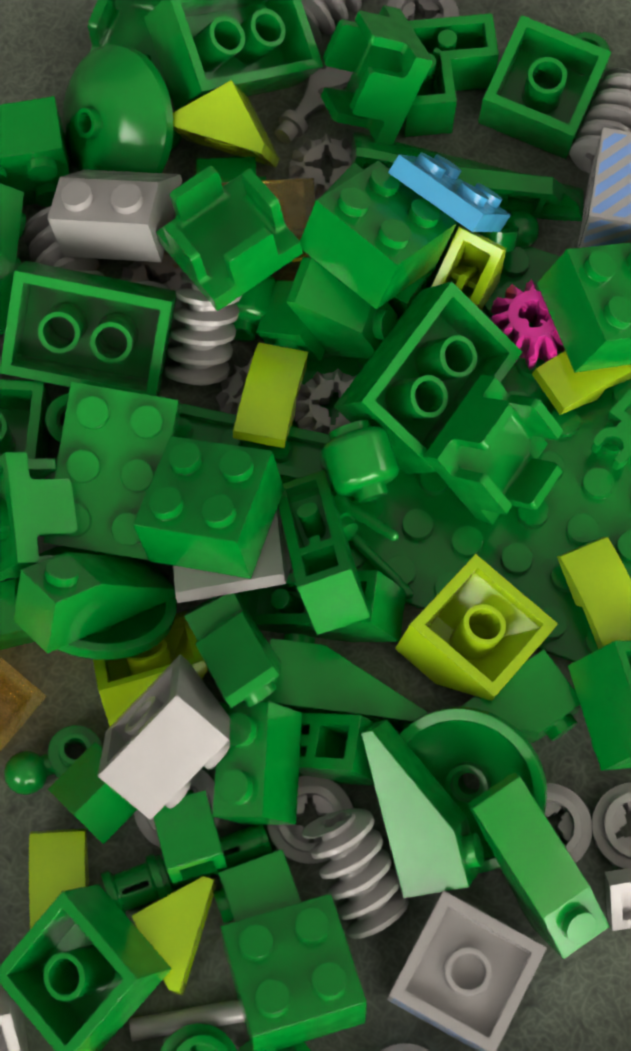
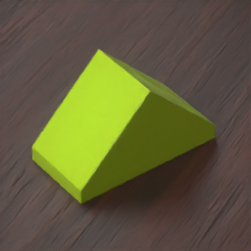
[431,225,507,310]
[131,876,217,996]

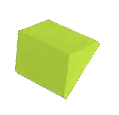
[173,80,280,168]

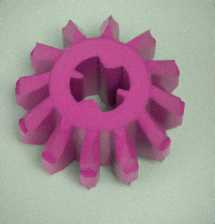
[489,279,565,370]

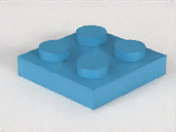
[388,152,511,232]

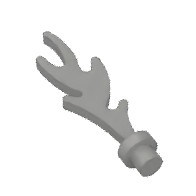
[275,64,353,144]

